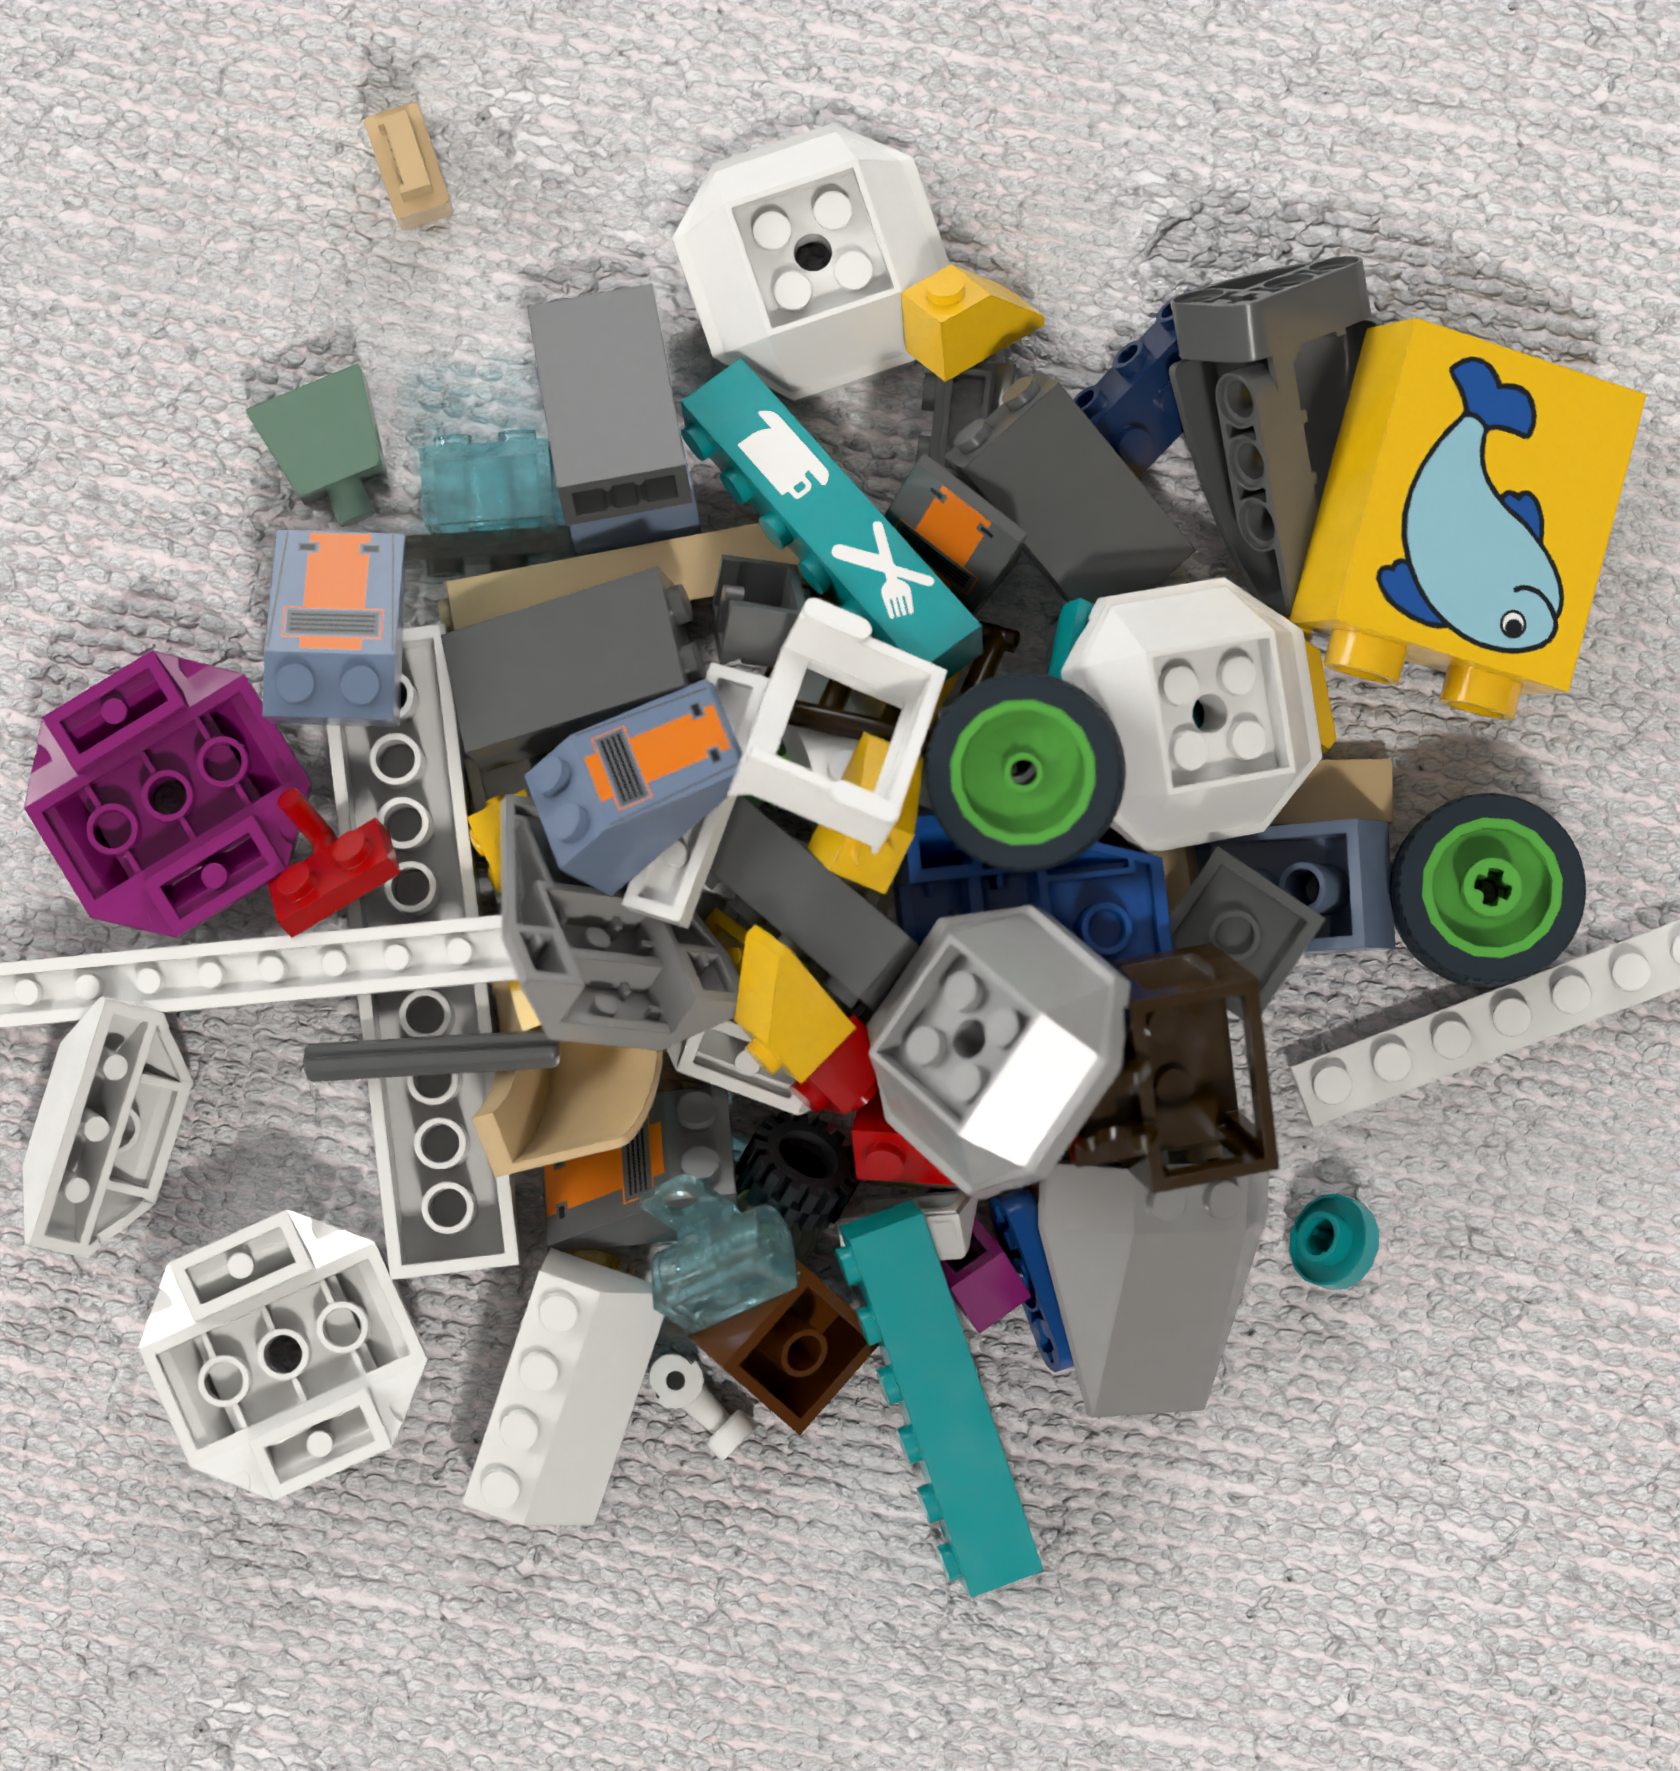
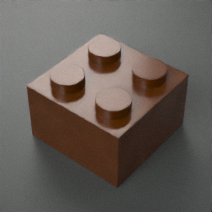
[687,1239,879,1435]

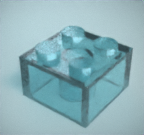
[419,429,561,541]

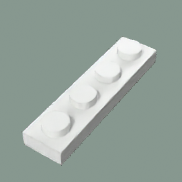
[621,662,770,929]

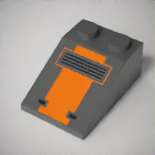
[884,453,1028,617]
[542,1086,741,1253]

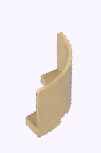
[472,981,664,1177]

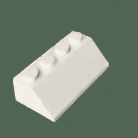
[462,1248,673,1526]

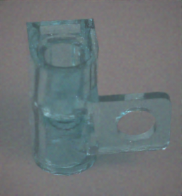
[639,1174,797,1334]

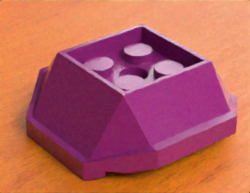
[24,650,313,939]

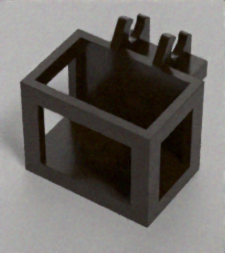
[1069,943,1280,1194]

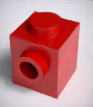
[789,1011,879,1115]

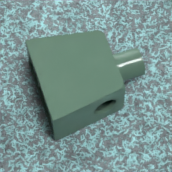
[246,363,387,527]

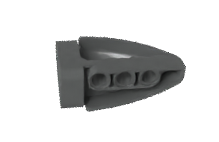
[1169,256,1385,615]

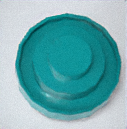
[1289,1193,1379,1290]

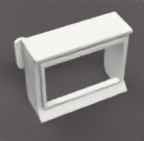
[727,598,948,854]

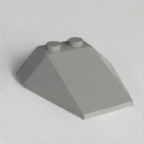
[500,794,740,1051]
[1038,1154,1269,1417]

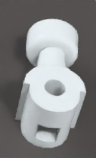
[649,1353,758,1462]

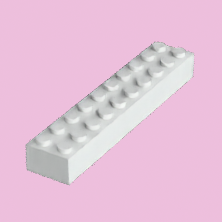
[327,624,524,1280]

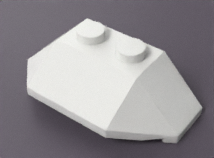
[22,996,193,1258]

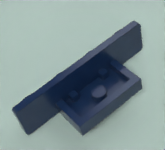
[1073,290,1192,479]

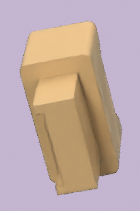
[365,102,454,230]

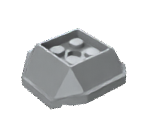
[867,905,1130,1200]

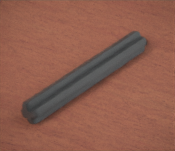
[303,1030,561,1082]

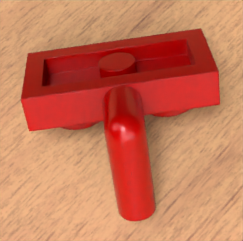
[267,788,401,938]

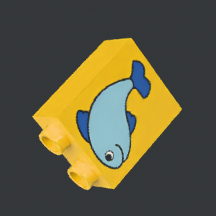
[1289,317,1647,721]

